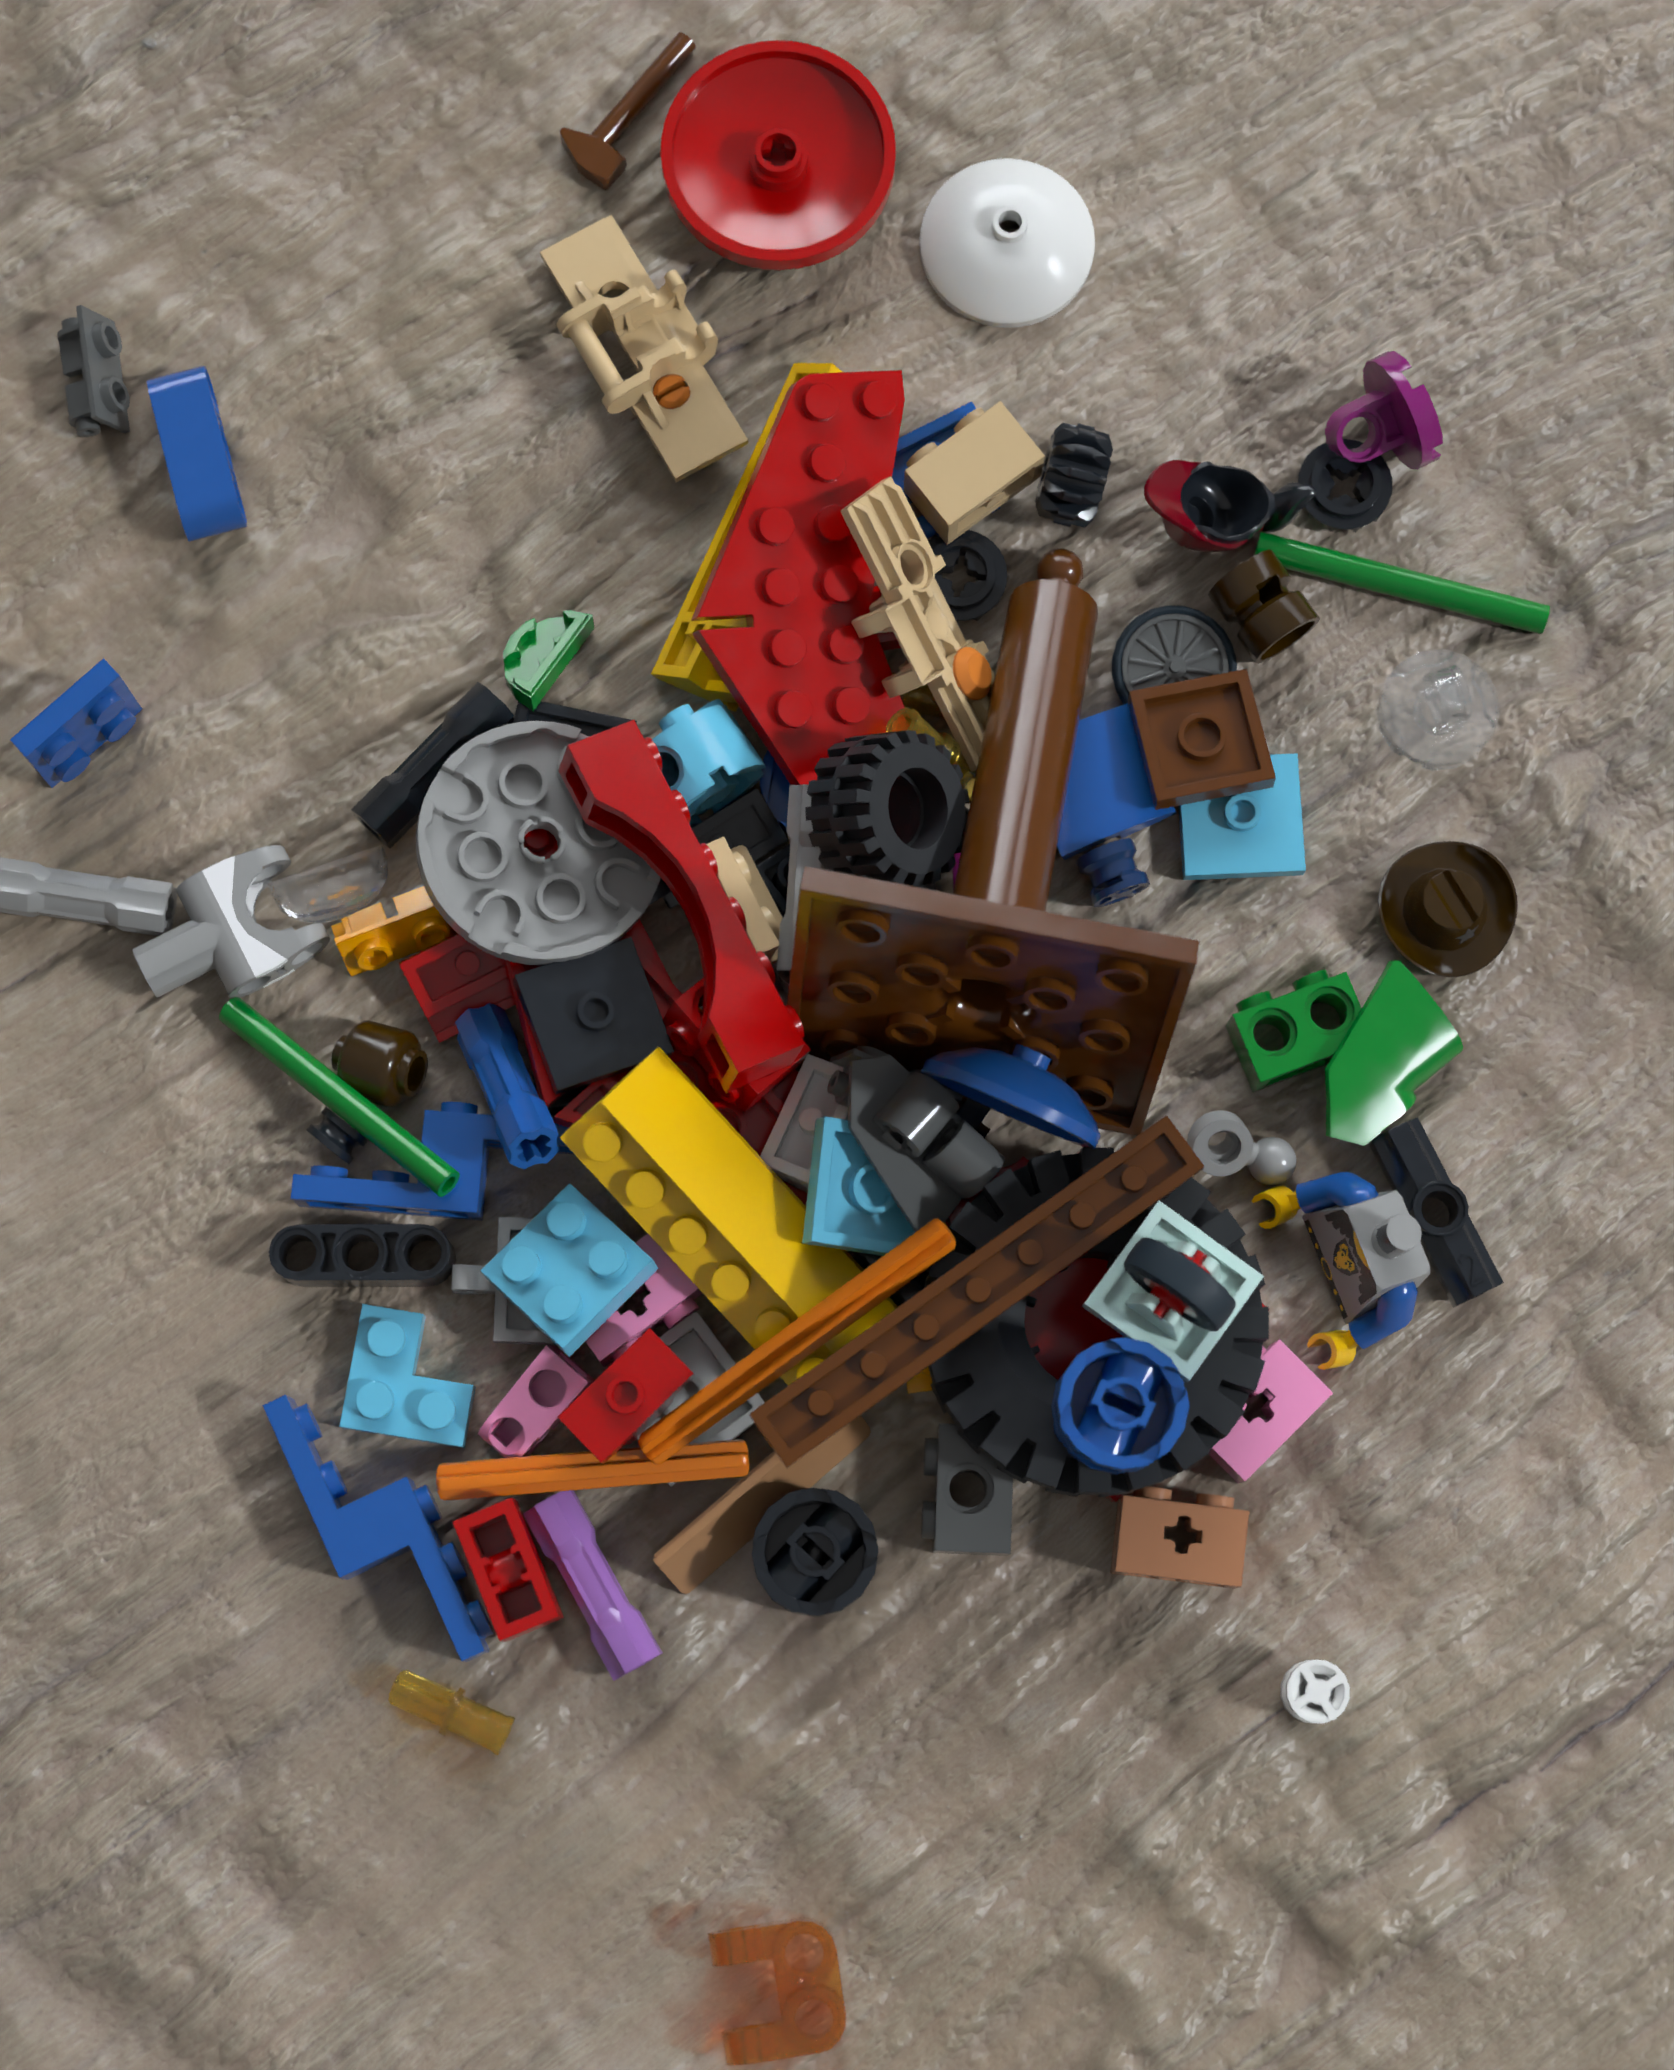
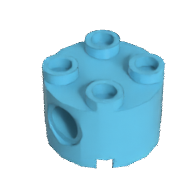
[652,699,766,827]

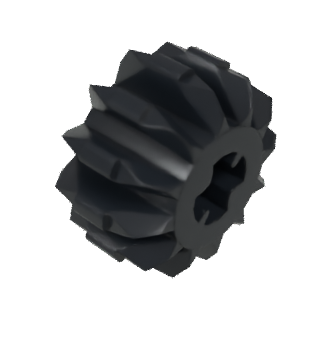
[1035,422,1113,528]

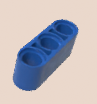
[147,365,247,542]

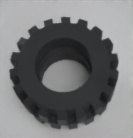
[805,730,970,887]

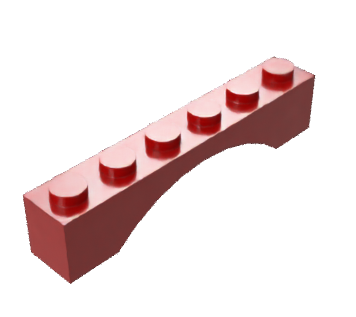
[558,719,805,1093]

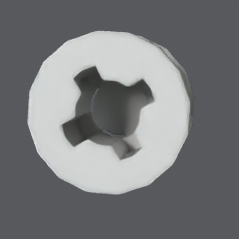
[1280,1660,1350,1724]

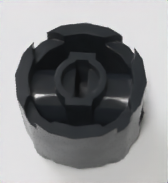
[752,1488,879,1618]

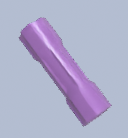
[523,1490,663,1681]

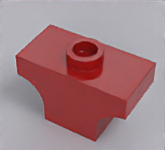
[558,1328,695,1464]

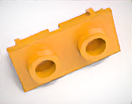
[331,886,457,977]

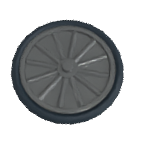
[1112,605,1237,707]

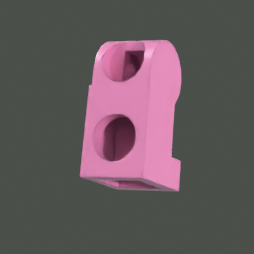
[478,1345,595,1458]

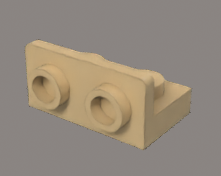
[707,837,783,965]

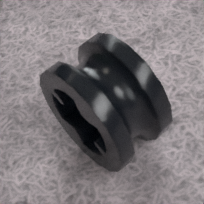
[307,1107,368,1164]

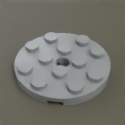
[416,721,661,966]

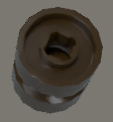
[1208,549,1320,664]

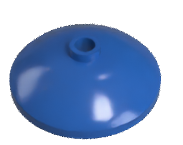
[921,1044,1101,1149]

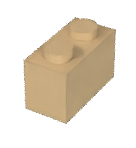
[903,401,1045,545]

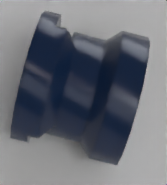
[1076,838,1150,907]

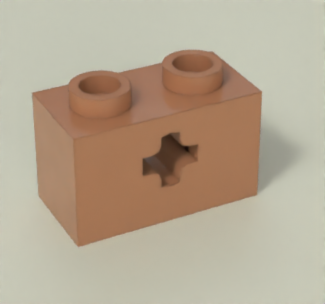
[1110,1486,1249,1589]

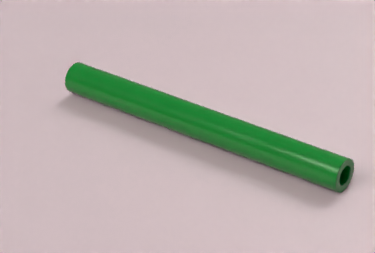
[1254,531,1550,635]
[219,997,460,1197]

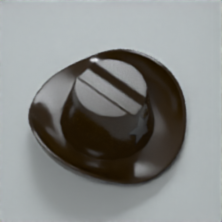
[1378,841,1518,977]

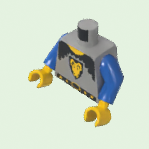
[1251,1172,1430,1370]

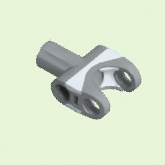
[132,845,330,998]

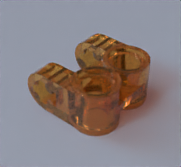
[708,1917,846,2066]

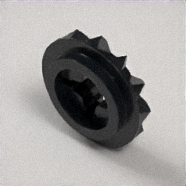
[1298,439,1393,533]
[928,530,1007,622]

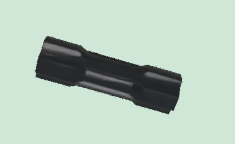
[351,682,514,849]

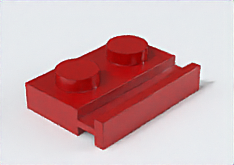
[398,933,516,1043]

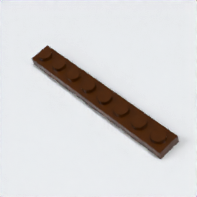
[749,1115,1205,1469]

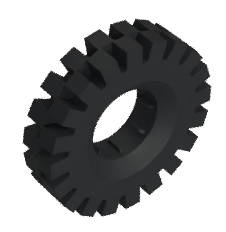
[924,1147,1269,1497]

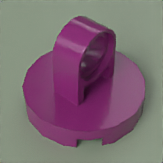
[1325,351,1443,469]

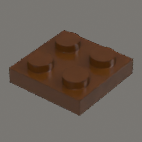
[1128,669,1276,810]

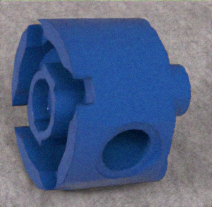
[1051,1337,1189,1474]

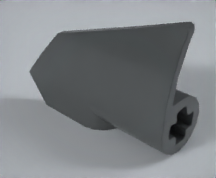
[848,1055,1005,1232]

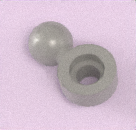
[1187,1110,1297,1186]

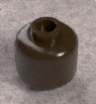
[331,1020,428,1107]

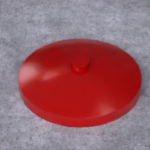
[660,40,896,270]

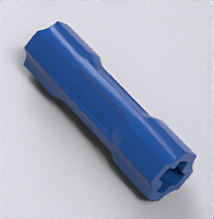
[455,1003,560,1169]

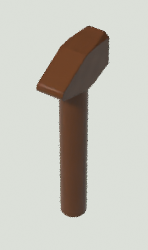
[560,32,696,191]

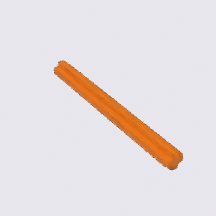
[638,1218,956,1465]

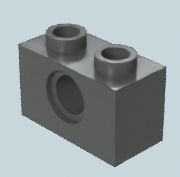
[921,1423,1013,1556]

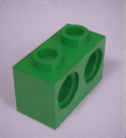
[1225,970,1362,1092]

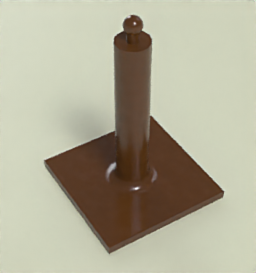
[787,548,1200,1136]

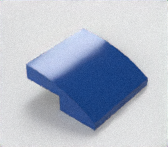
[1057,704,1177,860]

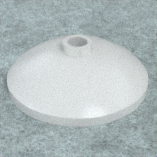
[920,159,1095,328]

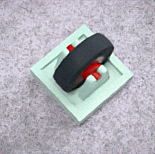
[1082,1201,1264,1382]

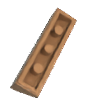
[653,1416,871,1594]

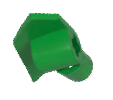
[1325,960,1463,1146]

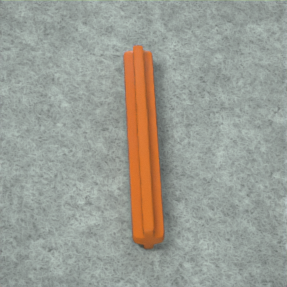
[436,1439,749,1501]

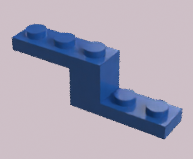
[291,1102,575,1221]
[262,1395,494,1662]

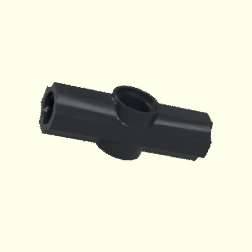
[1368,1117,1504,1308]

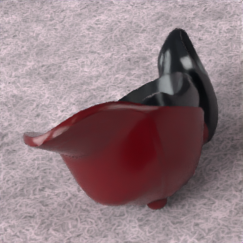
[1144,460,1316,552]

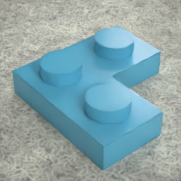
[339,1304,476,1449]

